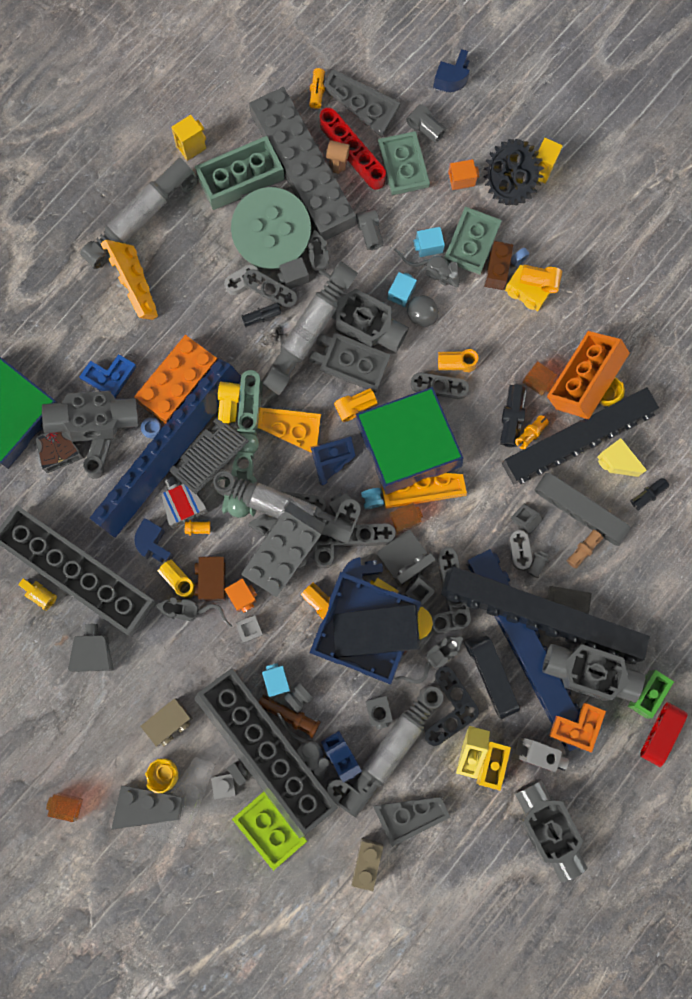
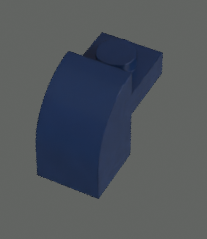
[433,49,470,92]
[134,518,174,563]
[342,557,383,580]
[321,731,362,783]

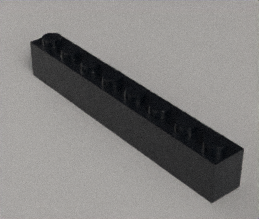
[502,387,659,485]

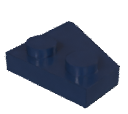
[311,435,356,485]

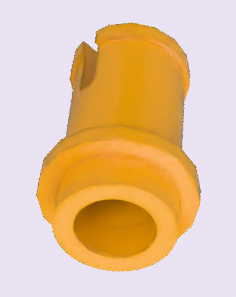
[185,520,211,536]

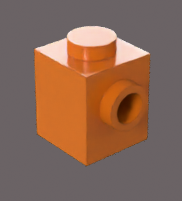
[448,159,479,190]
[224,578,257,613]

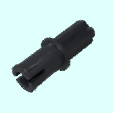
[241,303,281,328]
[630,478,670,511]

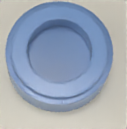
[511,248,530,266]
[141,417,162,439]

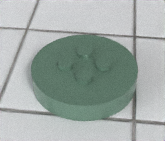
[231,187,311,270]

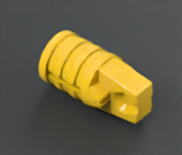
[18,578,57,611]

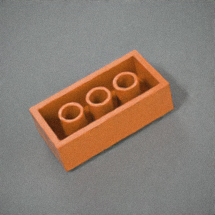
[547,331,630,420]
[134,335,218,424]

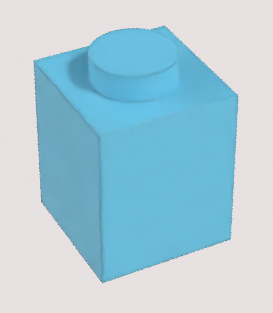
[413,227,445,257]
[388,272,417,307]
[262,663,290,697]

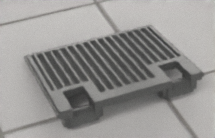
[169,417,249,495]

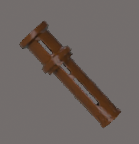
[258,694,321,739]

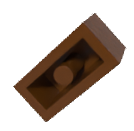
[484,241,514,290]
[195,557,226,601]

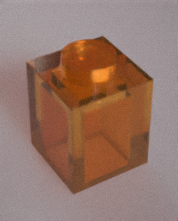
[523,361,557,396]
[390,503,423,534]
[46,793,83,822]

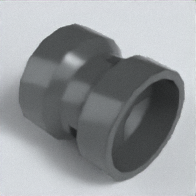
[284,683,314,713]

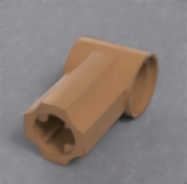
[326,140,350,174]

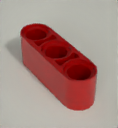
[640,702,688,767]

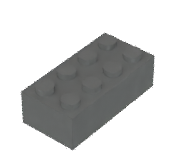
[241,501,325,597]

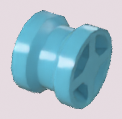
[361,488,384,509]

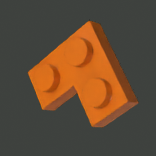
[549,703,606,753]

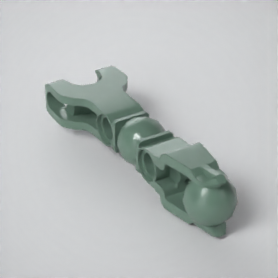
[222,370,263,518]

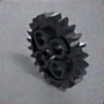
[483,139,544,205]

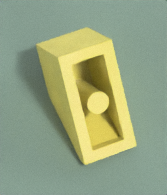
[597,438,647,477]
[456,726,490,779]

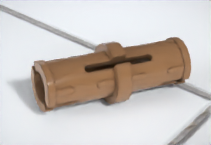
[566,530,604,569]

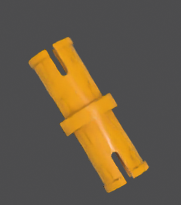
[309,68,325,109]
[515,415,549,449]

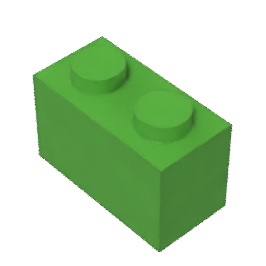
[627,670,674,718]

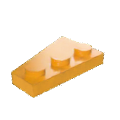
[258,407,321,453]

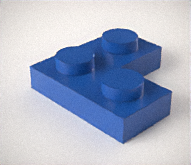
[79,354,137,398]

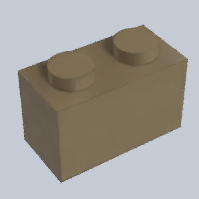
[140,698,193,747]
[351,838,383,891]

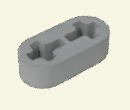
[224,265,259,295]
[509,530,532,570]

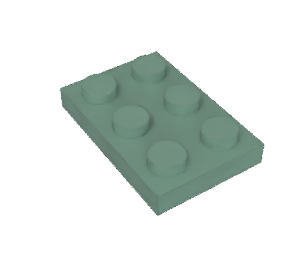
[378,131,430,195]
[444,207,502,275]

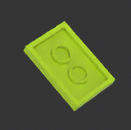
[232,791,307,871]

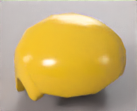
[599,377,625,406]
[145,758,178,793]

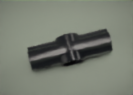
[500,384,527,448]

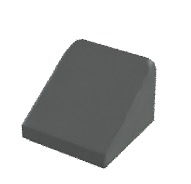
[511,503,542,534]

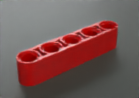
[320,108,386,190]

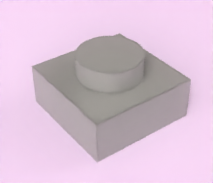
[236,615,263,643]
[211,774,236,799]

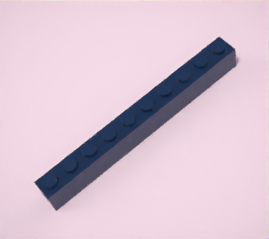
[89,358,241,538]
[466,549,581,751]

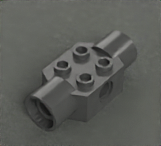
[331,289,409,353]
[42,391,138,442]
[542,644,645,703]
[514,779,588,882]

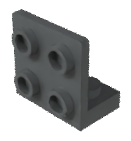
[377,530,436,586]

